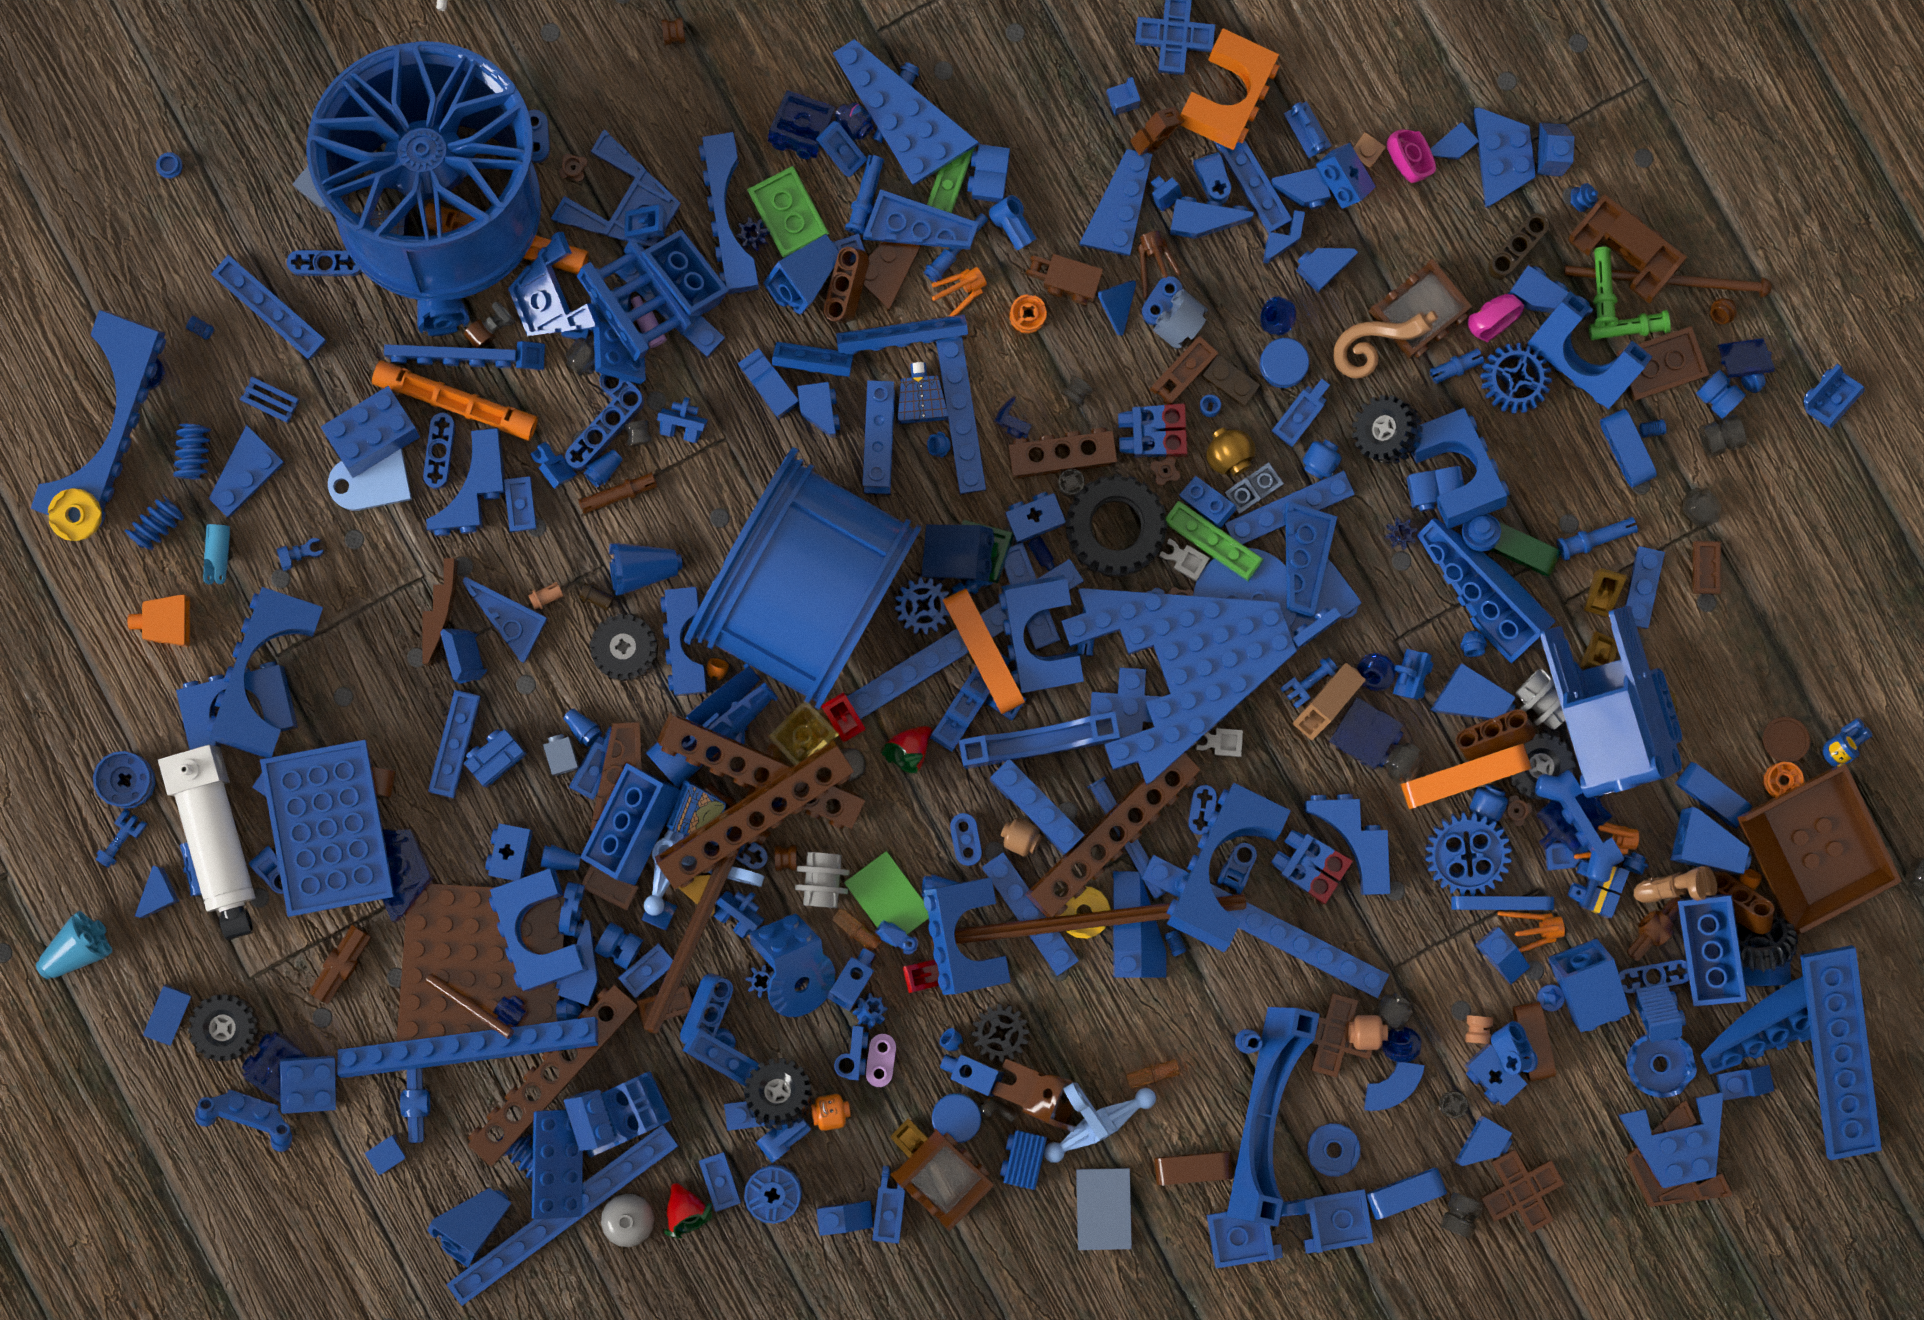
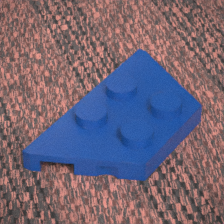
[1474,108,1536,208]

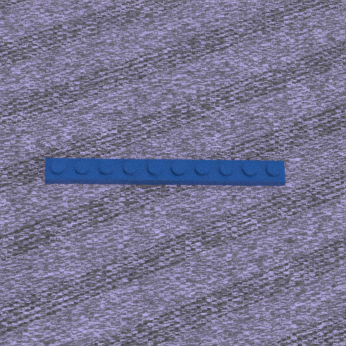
[847,559,1084,720]
[1141,855,1389,998]
[337,1017,598,1078]
[446,1124,679,1306]

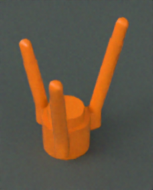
[932,267,987,317]
[1574,817,1639,859]
[1498,911,1565,953]

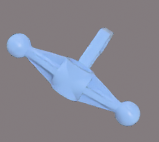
[644,829,765,916]
[1044,1083,1156,1163]

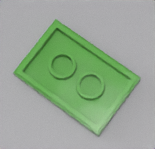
[747,166,829,259]
[844,851,929,946]

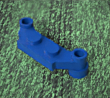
[195,1089,292,1152]

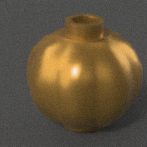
[1206,427,1255,477]

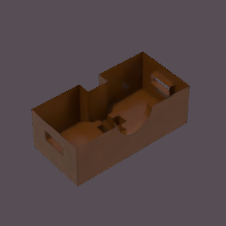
[1130,106,1184,156]

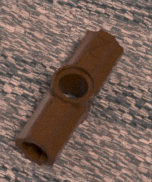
[309,925,372,1005]

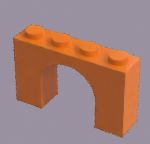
[1180,28,1280,150]

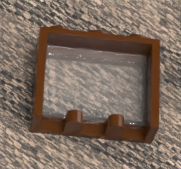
[1369,259,1472,359]
[890,1128,994,1231]

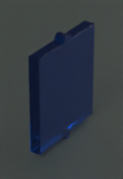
[1718,338,1775,378]

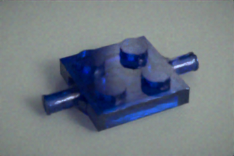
[1536,781,1613,853]

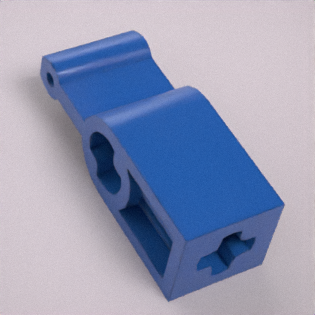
[738,348,799,420]

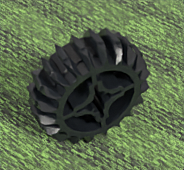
[1736,913,1798,973]

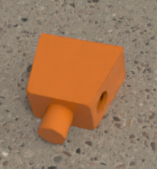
[127,595,190,647]

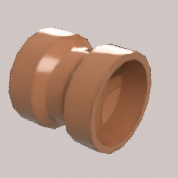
[1465,1015,1494,1044]

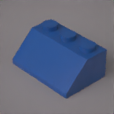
[641,229,729,316]

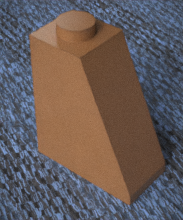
[1292,663,1366,740]

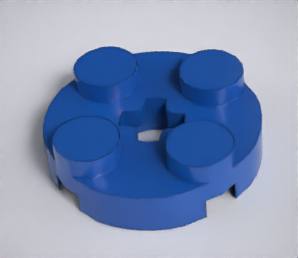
[559,882,585,936]

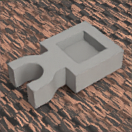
[1159,538,1209,581]
[1196,728,1243,757]

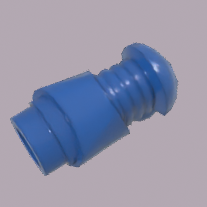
[875,920,918,955]

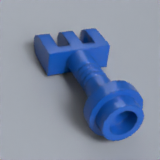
[1280,657,1338,709]
[95,809,147,868]

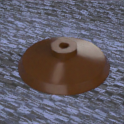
[1763,716,1810,762]

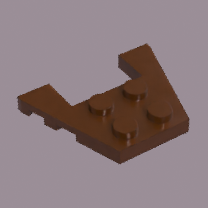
[1625,1100,1733,1207]

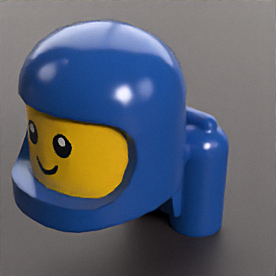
[1822,718,1873,767]

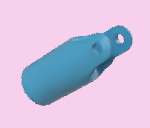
[203,524,230,585]

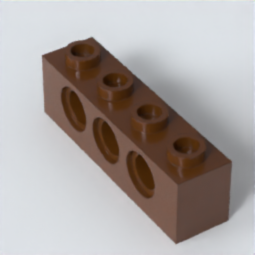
[1008,428,1117,479]

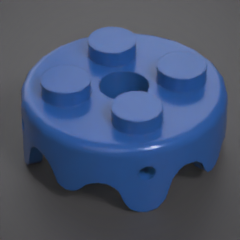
[1626,1033,1697,1098]

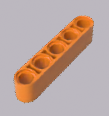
[943,588,1025,714]
[1401,743,1532,809]

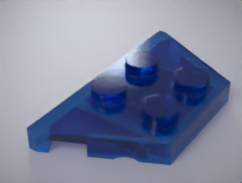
[382,829,433,923]

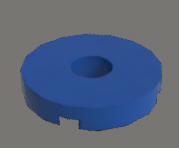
[1307,1123,1360,1177]

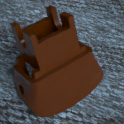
[992,1059,1081,1132]

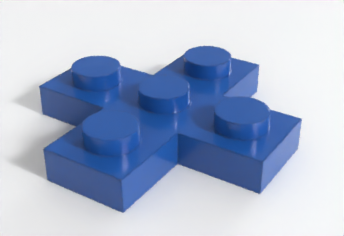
[1135,0,1215,75]
[1090,668,1160,739]

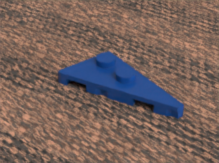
[463,577,548,664]

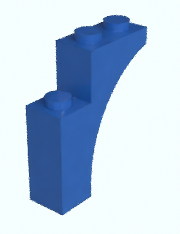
[426,428,505,536]
[1304,794,1390,895]

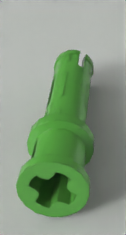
[1593,247,1619,328]
[1588,310,1671,341]

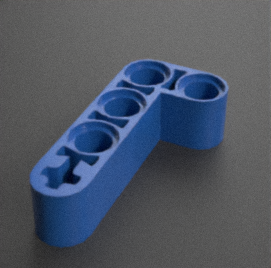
[565,374,644,471]

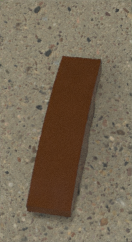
[422,558,458,666]

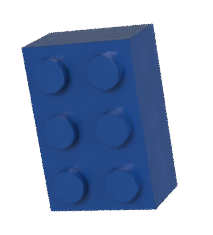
[321,386,420,478]

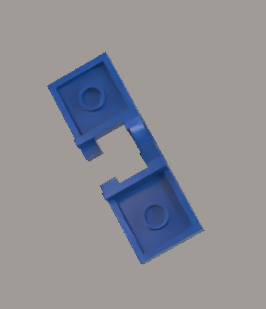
[1206,1189,1374,1268]

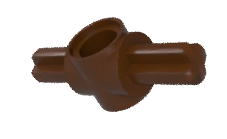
[1627,897,1680,961]

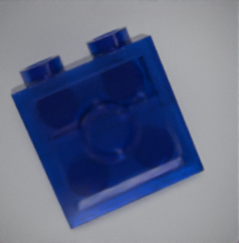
[768,90,835,159]
[1328,697,1404,770]
[242,1030,311,1102]

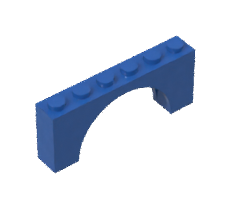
[206,587,323,758]
[1166,783,1291,952]

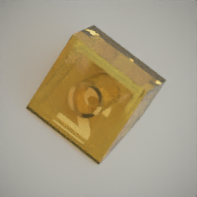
[768,701,839,765]

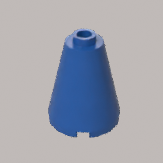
[417,298,470,336]
[609,543,682,596]

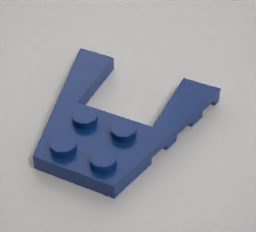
[551,130,681,248]

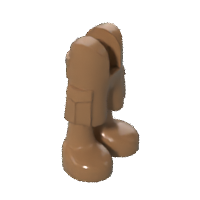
[1634,866,1717,903]

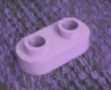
[866,1034,896,1087]

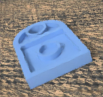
[328,449,412,511]

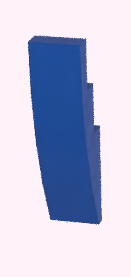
[930,653,1010,752]

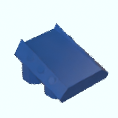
[440,629,488,684]

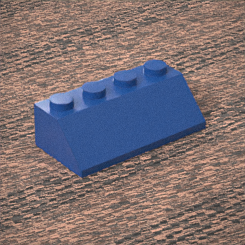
[580,763,680,885]
[1678,894,1748,1006]

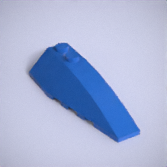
[1417,518,1556,664]
[1701,976,1811,1075]

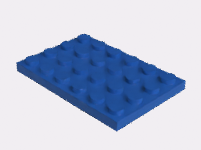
[260,740,395,917]

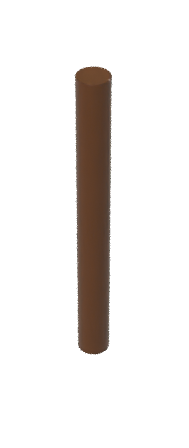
[425,974,514,1039]

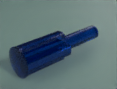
[1027,536,1056,571]

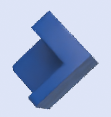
[1106,77,1141,116]
[365,1135,406,1176]

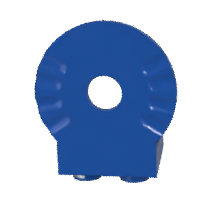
[750,913,835,1017]

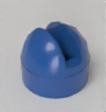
[1200,395,1221,418]
[940,1028,963,1052]

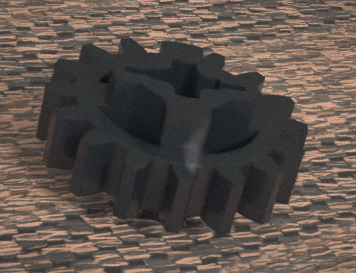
[972,1004,1029,1062]

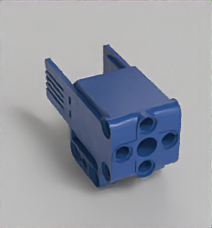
[1540,606,1682,798]

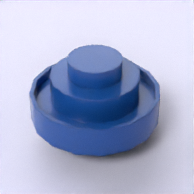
[1462,514,1501,552]

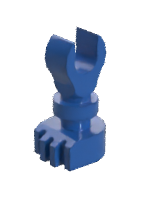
[276,538,324,571]
[951,579,993,596]

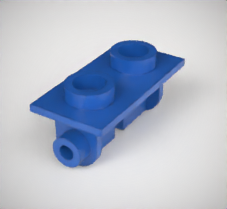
[1284,101,1331,158]

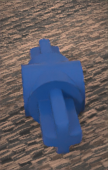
[400,1068,430,1143]

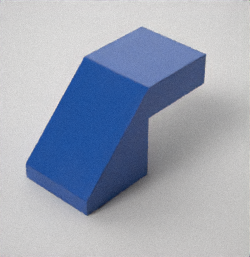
[1263,210,1305,263]

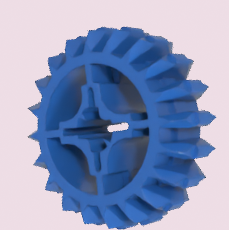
[1480,343,1552,414]

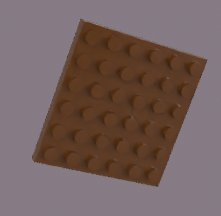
[397,882,565,1042]

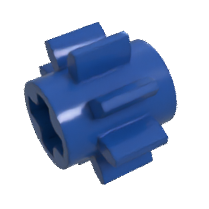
[745,965,774,998]
[852,993,888,1029]

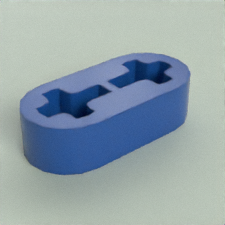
[1188,785,1217,835]

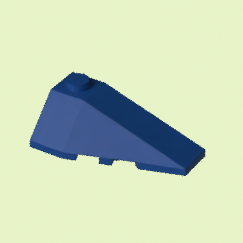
[1113,871,1166,978]

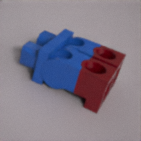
[1118,404,1187,458]
[1271,830,1353,905]

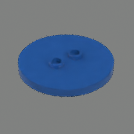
[1193,548,1297,630]

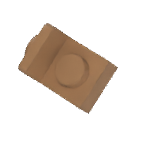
[1353,132,1386,172]

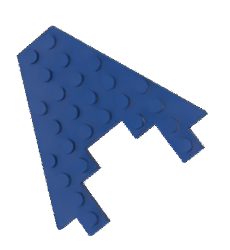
[1061,588,1296,785]

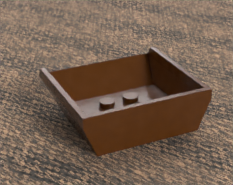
[1737,763,1902,934]

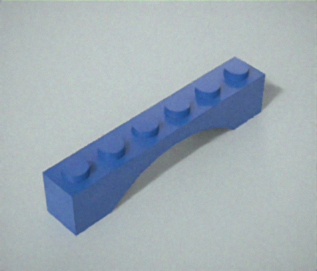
[699,132,759,294]
[959,712,1120,769]

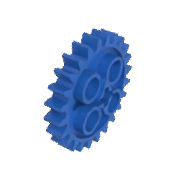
[1425,811,1512,896]

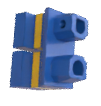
[1567,860,1630,918]

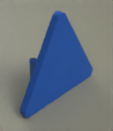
[1098,280,1136,336]

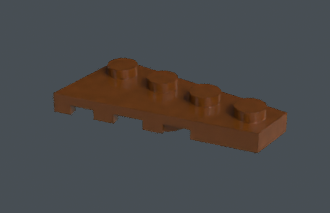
[590,721,642,830]

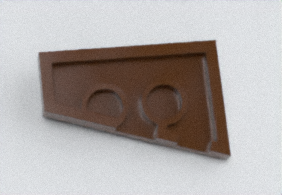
[863,242,922,311]

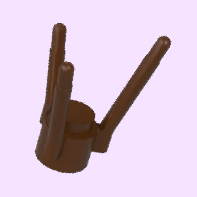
[1137,231,1181,299]

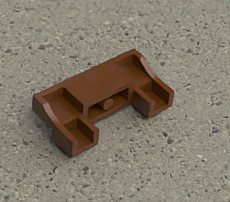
[1568,194,1687,304]

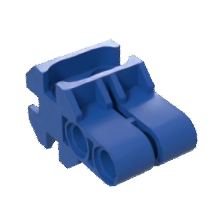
[586,1071,672,1158]

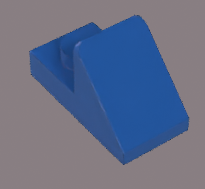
[1716,1065,1774,1101]

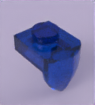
[994,396,1032,439]

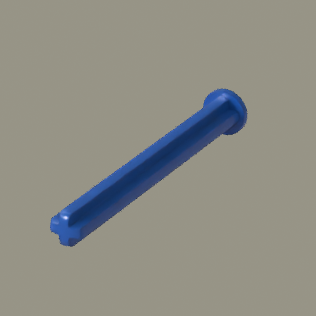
[1087,777,1166,898]

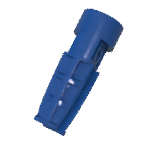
[646,663,778,788]

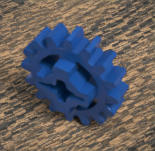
[895,577,950,635]

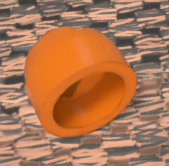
[706,658,729,680]
[1739,869,1762,890]

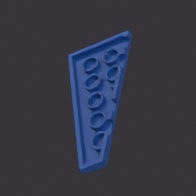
[833,39,980,186]

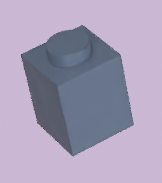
[543,734,580,776]

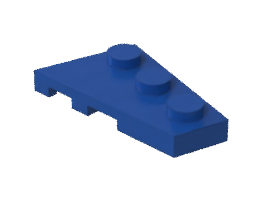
[209,425,285,518]

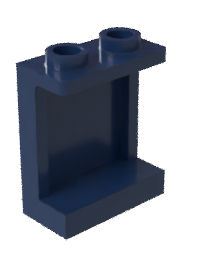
[922,524,994,581]

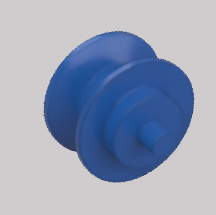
[1570,183,1598,212]

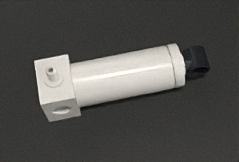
[158,745,256,941]

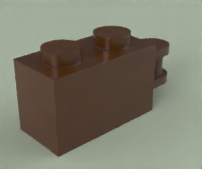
[1025,254,1103,305]

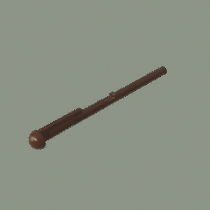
[1564,265,1772,298]

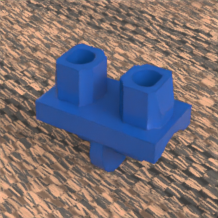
[657,397,708,443]
[1393,649,1433,700]
[713,891,765,938]

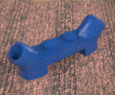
[1535,770,1624,882]

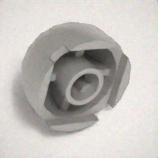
[601,1193,655,1247]

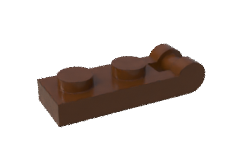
[1149,335,1218,405]

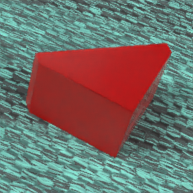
[821,692,866,743]
[903,960,939,993]

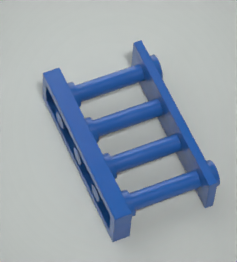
[577,238,692,362]
[863,380,895,495]

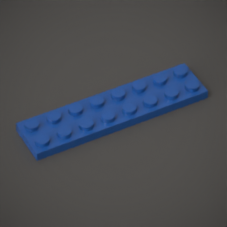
[1800,945,1882,1161]

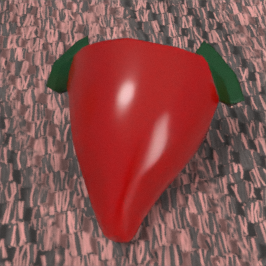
[881,726,933,774]
[664,1183,712,1239]

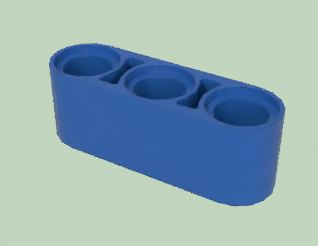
[1600,409,1657,488]
[1675,762,1753,829]
[680,973,733,1045]
[1366,1167,1447,1220]

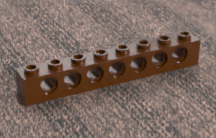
[657,712,865,830]
[655,740,854,890]
[1025,753,1200,917]
[468,985,638,1168]

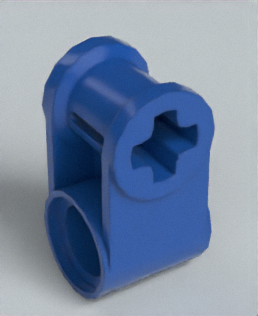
[1193,152,1231,204]
[1216,843,1257,894]
[1491,1021,1538,1075]

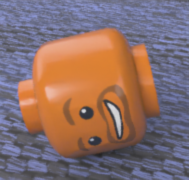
[811,1094,851,1131]

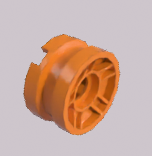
[1009,294,1047,334]
[1763,762,1804,798]

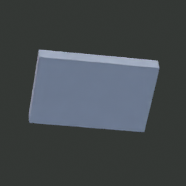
[1076,1168,1132,1250]

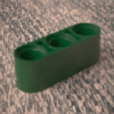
[1490,522,1561,577]

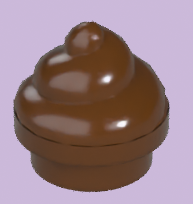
[1710,298,1737,324]

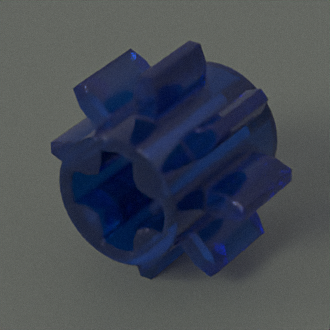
[736,217,770,251]
[1384,517,1417,550]
[493,995,526,1027]

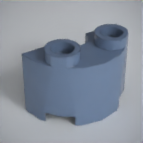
[1153,289,1208,349]

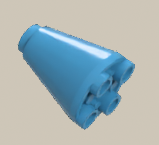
[36,911,112,979]

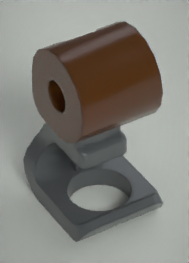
[464,302,515,348]

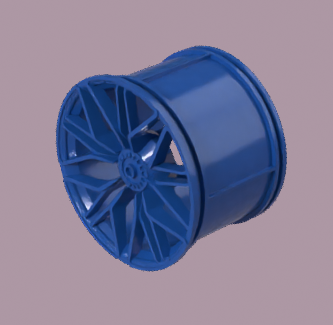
[307,41,541,301]
[684,447,922,710]

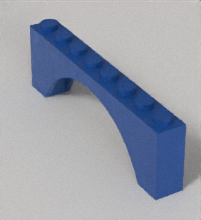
[30,310,166,527]
[1226,1007,1319,1227]

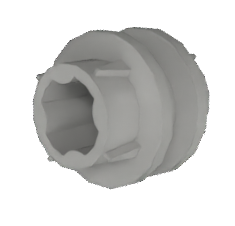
[1516,668,1565,729]
[795,852,850,908]

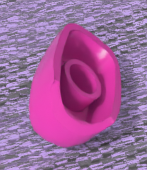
[1386,129,1436,183]
[1468,294,1524,342]

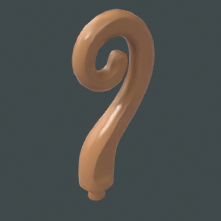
[1333,310,1438,379]

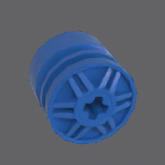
[93,751,156,809]
[744,1164,802,1224]

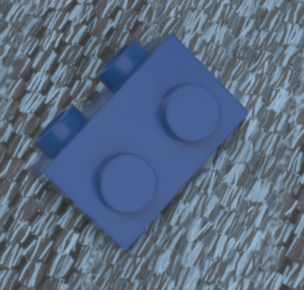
[1804,364,1865,429]

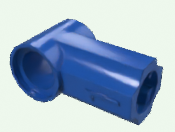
[989,195,1036,250]
[756,1118,811,1163]

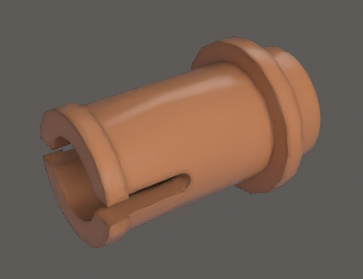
[528,581,564,610]

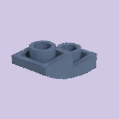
[1225,462,1284,514]

